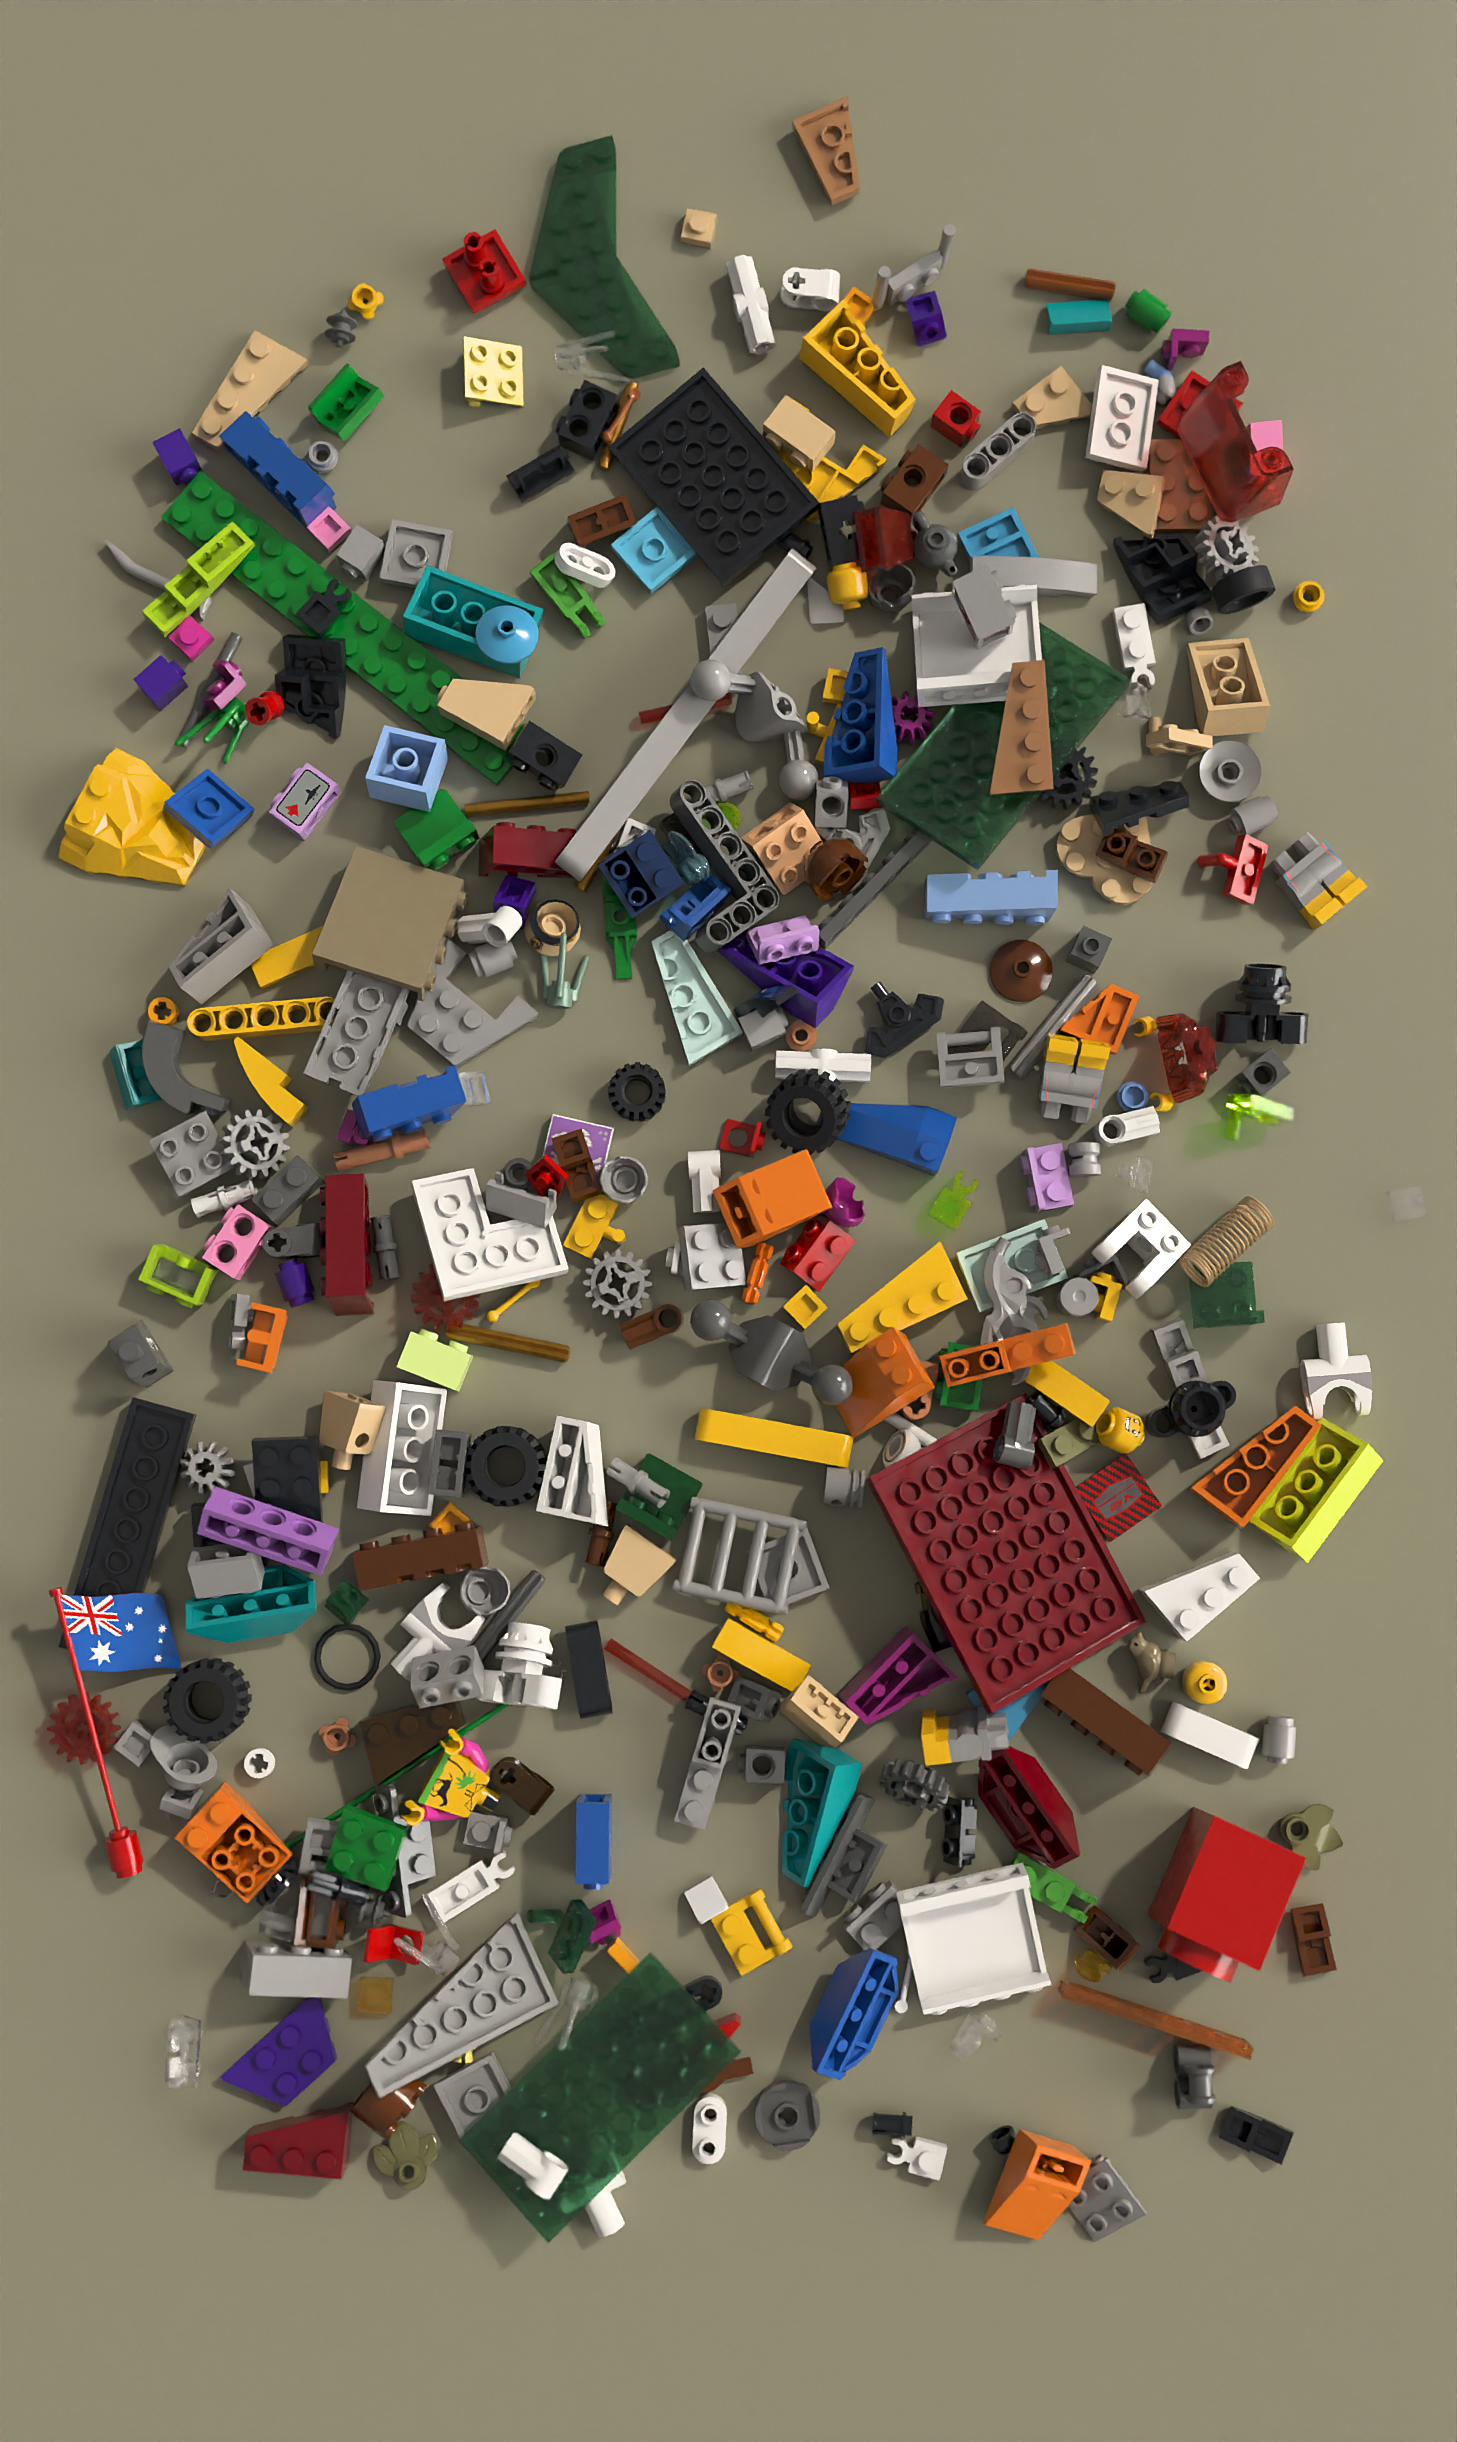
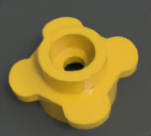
[347,283,384,320]

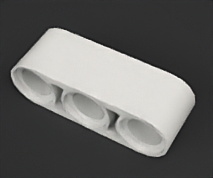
[1161,1701,1259,1769]

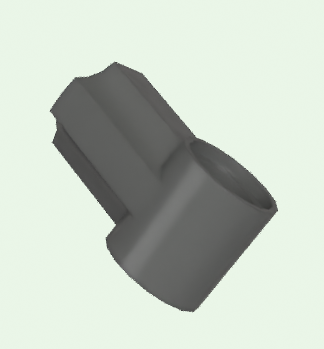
[993,1401,1036,1470]

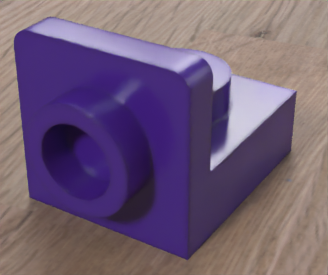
[905,291,947,346]
[493,875,536,929]

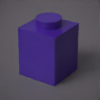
[152,428,203,486]
[133,655,188,711]

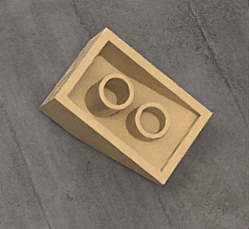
[1187,638,1270,736]

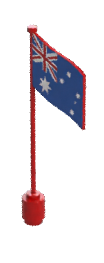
[49,1587,182,1879]

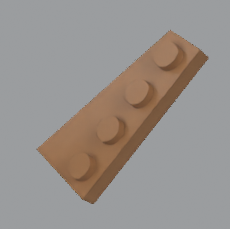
[989,660,1054,796]

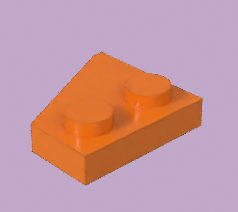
[1059,984,1139,1055]

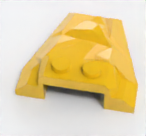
[58,748,206,886]

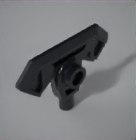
[865,981,944,1058]

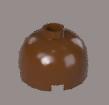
[804,838,868,901]

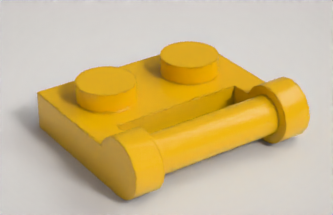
[711,1888,792,1976]

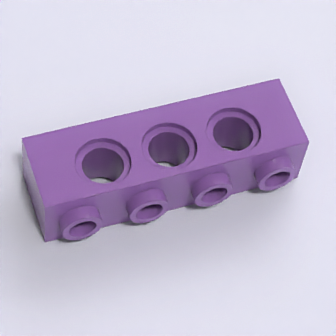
[197,1487,339,1576]

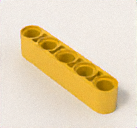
[187,997,335,1041]
[694,1408,854,1468]

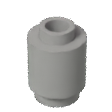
[1228,796,1278,836]
[469,941,518,977]
[1261,1715,1297,1764]

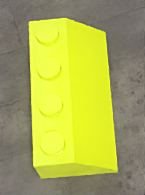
[1249,1418,1383,1563]

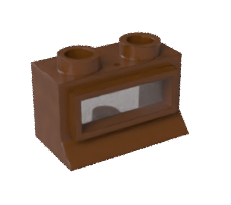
[294,1876,348,1949]

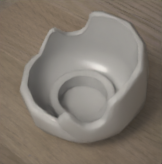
[599,1156,649,1204]
[458,1567,510,1615]

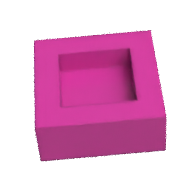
[168,615,214,662]

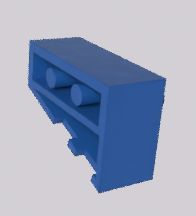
[352,1065,467,1141]

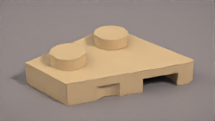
[1012,366,1092,429]
[1097,470,1166,538]

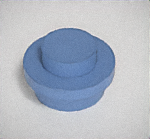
[1117,1081,1149,1112]

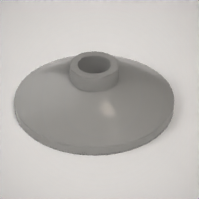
[1199,740,1262,803]

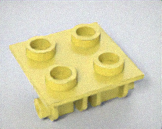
[463,337,523,407]

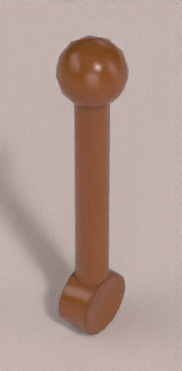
[601,388,641,443]

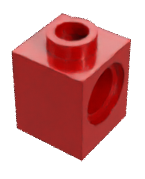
[930,390,981,447]

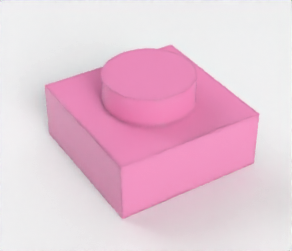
[307,506,352,553]

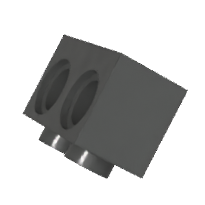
[428,1429,472,1498]

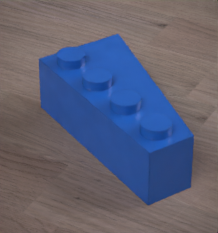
[219,411,337,529]

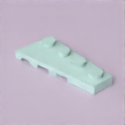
[651,930,743,1066]

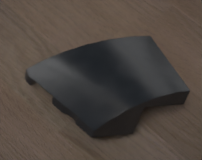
[1113,534,1212,625]
[275,634,346,739]

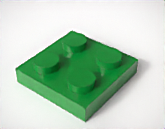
[325,1805,408,1892]

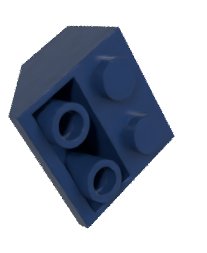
[597,829,684,918]

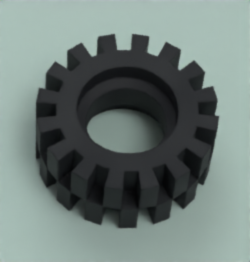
[608,1062,666,1122]

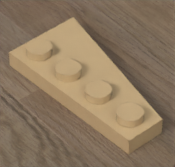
[192,330,309,453]

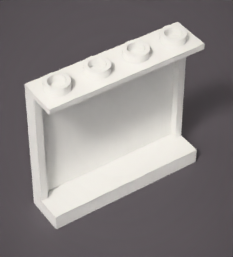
[912,585,1042,707]
[896,1862,1051,2015]

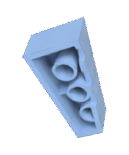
[924,870,1058,926]

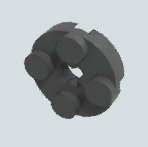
[755,2080,821,2151]

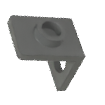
[1074,1254,1130,1291]

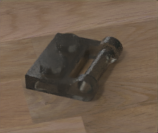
[948,1000,1028,1062]

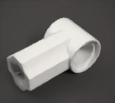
[457,906,523,947]
[1093,1106,1160,1147]
[688,1150,721,1214]
[498,2132,569,2199]

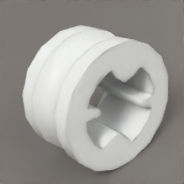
[244,1748,275,1778]

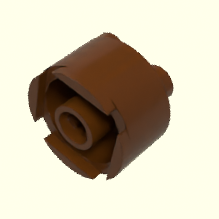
[350,2078,427,2140]

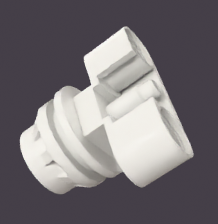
[475,1622,562,1710]

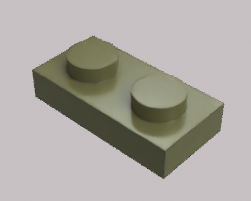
[1036,1418,1100,1469]

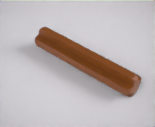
[1024,268,1115,300]

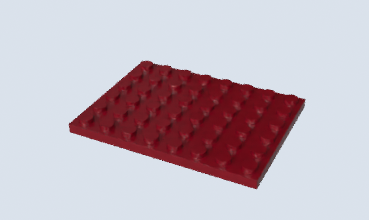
[866,1393,1146,1714]

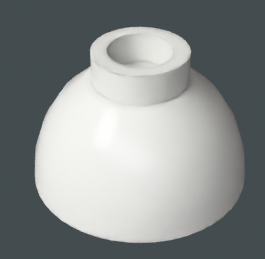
[883,1428,921,1468]

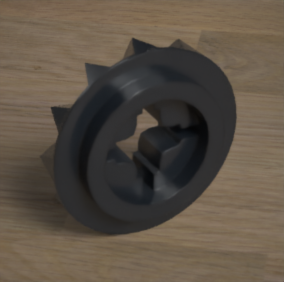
[256,1861,299,1906]

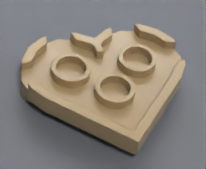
[1055,814,1152,905]

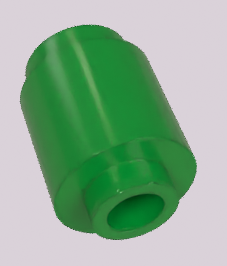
[1124,289,1172,334]

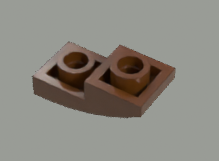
[1096,828,1168,883]

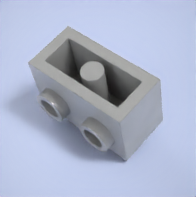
[187,1544,265,1599]

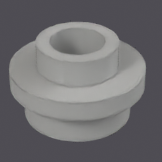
[307,441,338,473]

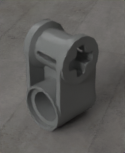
[263,1223,326,1259]

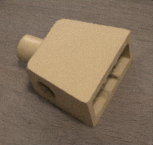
[319,1391,386,1470]
[603,1523,676,1605]

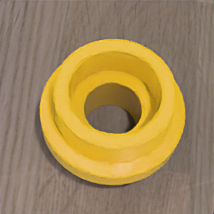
[1293,581,1324,613]

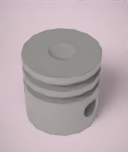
[1055,1277,1099,1318]
[823,1466,865,1508]

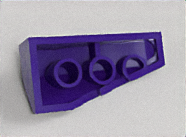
[717,930,854,1028]

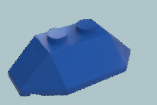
[809,1948,899,2080]

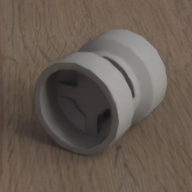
[1068,1142,1101,1177]

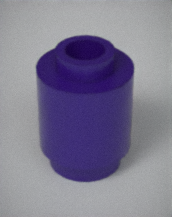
[274,1259,315,1308]

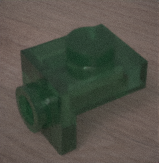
[324,1579,370,1627]

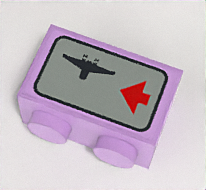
[269,762,341,841]

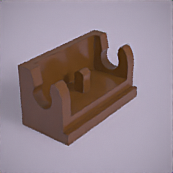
[567,494,637,547]

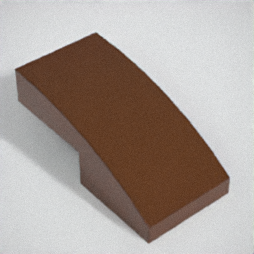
[551,1129,603,1203]
[1290,1903,1337,1976]

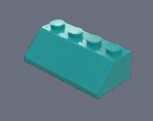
[403,565,543,679]

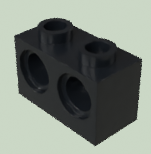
[556,380,619,461]

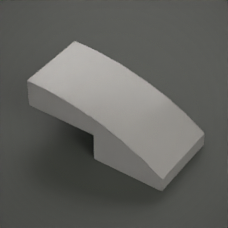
[1151,1317,1207,1389]

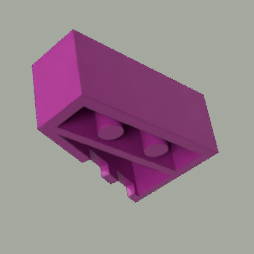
[838,1626,958,1725]

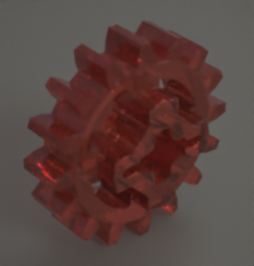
[411,1264,481,1331]
[47,1692,121,1765]

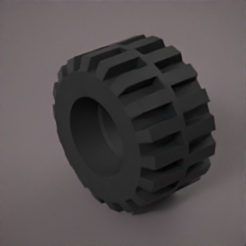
[765,1068,851,1155]
[464,1426,547,1507]
[163,1658,252,1743]

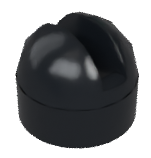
[989,2125,1017,2155]

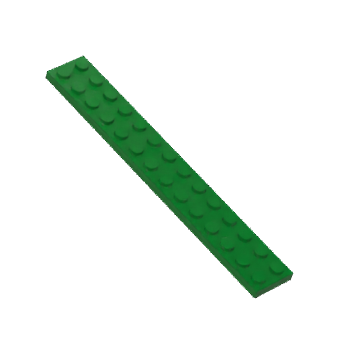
[161,471,522,786]

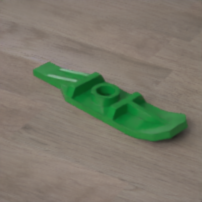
[601,855,637,980]

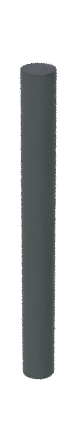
[178,632,243,748]

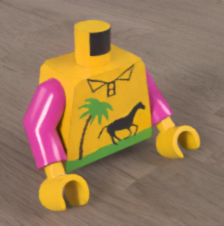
[401,1729,501,1826]

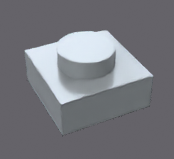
[113,1720,154,1767]

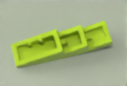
[142,521,255,637]

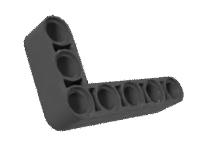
[670,780,780,952]

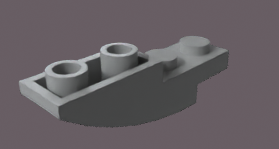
[674,1697,741,1830]

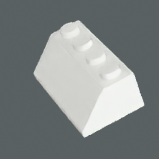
[357,1380,447,1516]

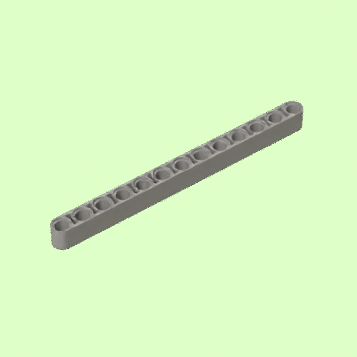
[555,549,816,881]

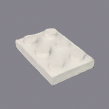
[1085,365,1159,473]

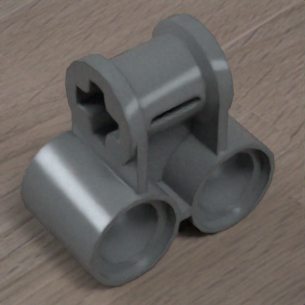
[1173,2044,1216,2109]

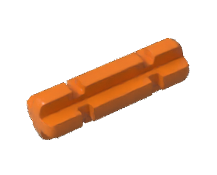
[741,1243,774,1305]

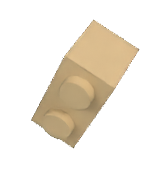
[763,395,836,472]

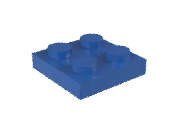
[163,768,254,849]

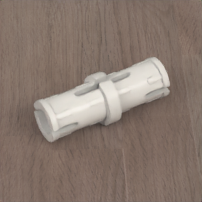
[191,1179,258,1218]

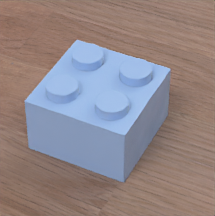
[365,725,448,812]

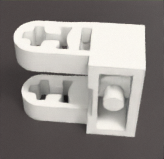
[1091,1199,1191,1299]

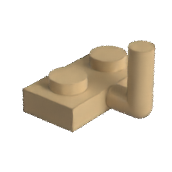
[1146,717,1213,756]

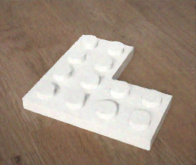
[411,1168,568,1301]

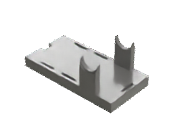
[303,970,410,1096]

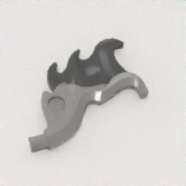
[980,1237,1047,1386]

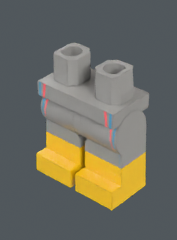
[1270,832,1368,930]
[1038,1033,1111,1124]
[921,1706,1009,1766]

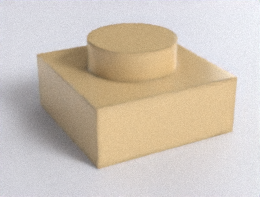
[681,208,717,249]

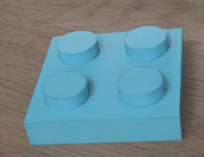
[611,507,697,594]

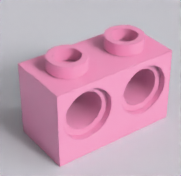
[202,1205,275,1281]

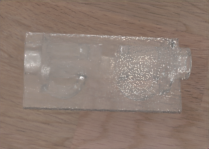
[165,2015,202,2089]

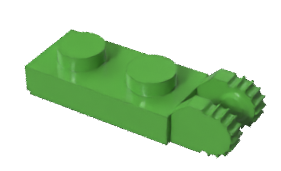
[530,553,606,639]
[1011,1851,1097,1924]

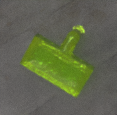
[1225,1094,1294,1141]

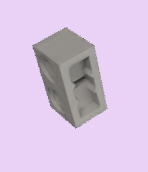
[410,1645,484,1708]

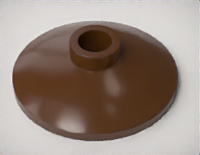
[990,940,1053,1002]

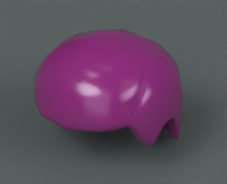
[824,1177,865,1228]

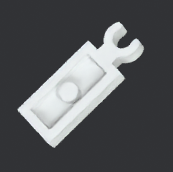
[1112,603,1156,691]
[426,1851,515,1924]

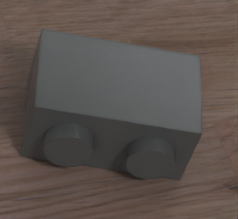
[251,1155,325,1225]

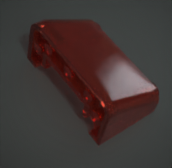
[1177,361,1294,523]

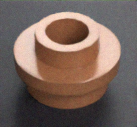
[785,1021,817,1052]

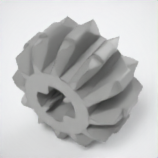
[180,1441,235,1495]

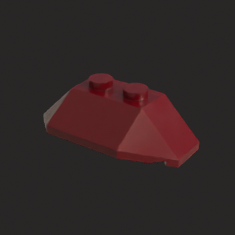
[978,1746,1080,1870]

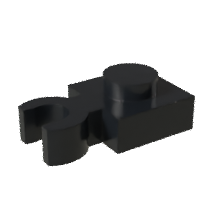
[296,578,352,637]
[1143,1952,1202,1983]

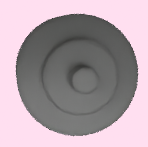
[325,310,357,348]
[350,1895,390,1928]

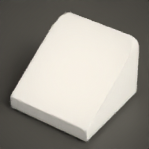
[684,1876,728,1925]

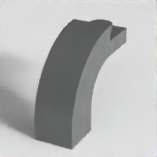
[142,1021,231,1115]

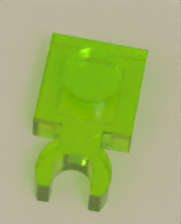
[928,1171,978,1231]

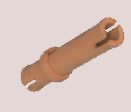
[334,1129,431,1172]

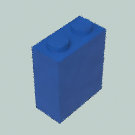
[576,1794,612,1890]

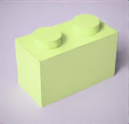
[397,1328,473,1391]

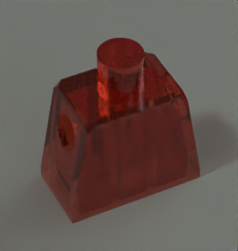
[854,506,917,573]

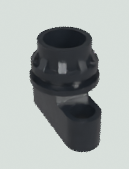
[1215,963,1309,1044]
[1145,1380,1236,1438]

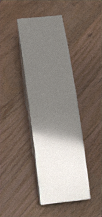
[970,556,1097,598]

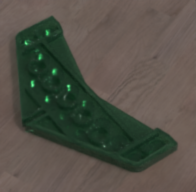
[529,135,680,379]

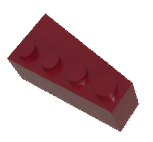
[320,1173,374,1316]

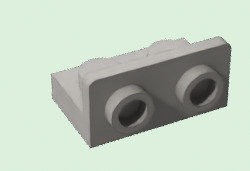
[843,1880,903,1950]

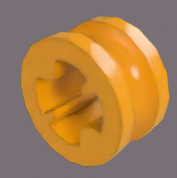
[148,997,179,1026]

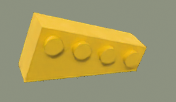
[799,299,915,438]
[836,1241,967,1354]

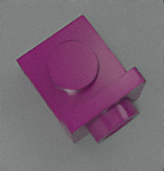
[1161,328,1209,371]
[202,660,247,710]

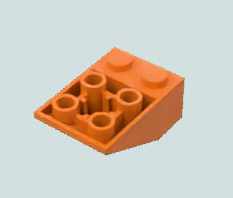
[713,1149,832,1249]
[175,1781,293,1903]
[983,2129,1091,2240]

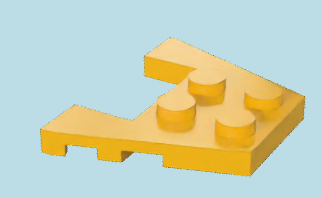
[775,397,887,523]

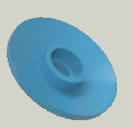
[475,606,539,664]

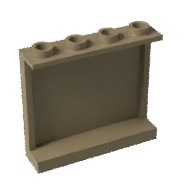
[312,846,468,1002]

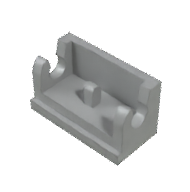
[486,1172,557,1229]

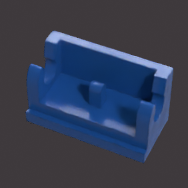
[659,872,732,941]

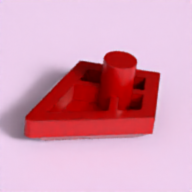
[525,1154,569,1201]

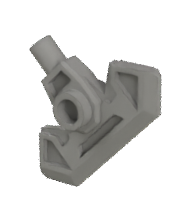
[815,810,890,894]

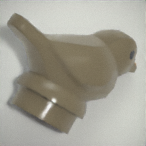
[1128,1632,1176,1693]

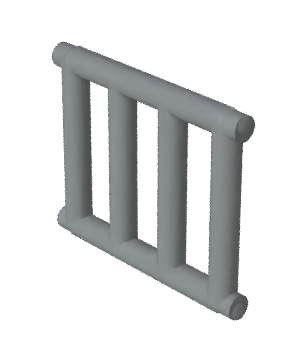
[672,1497,807,1615]

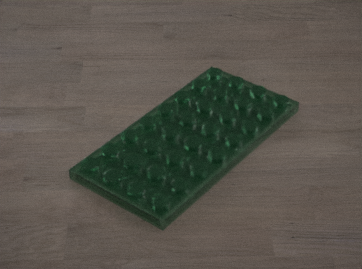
[877,622,1130,870]
[459,1951,741,2243]

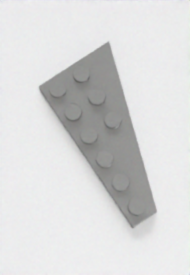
[364,1912,559,2098]

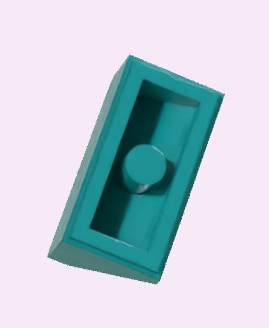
[1046,299,1112,335]
[109,1040,162,1110]

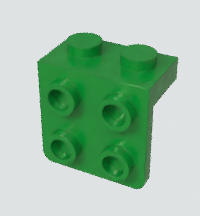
[395,789,480,870]

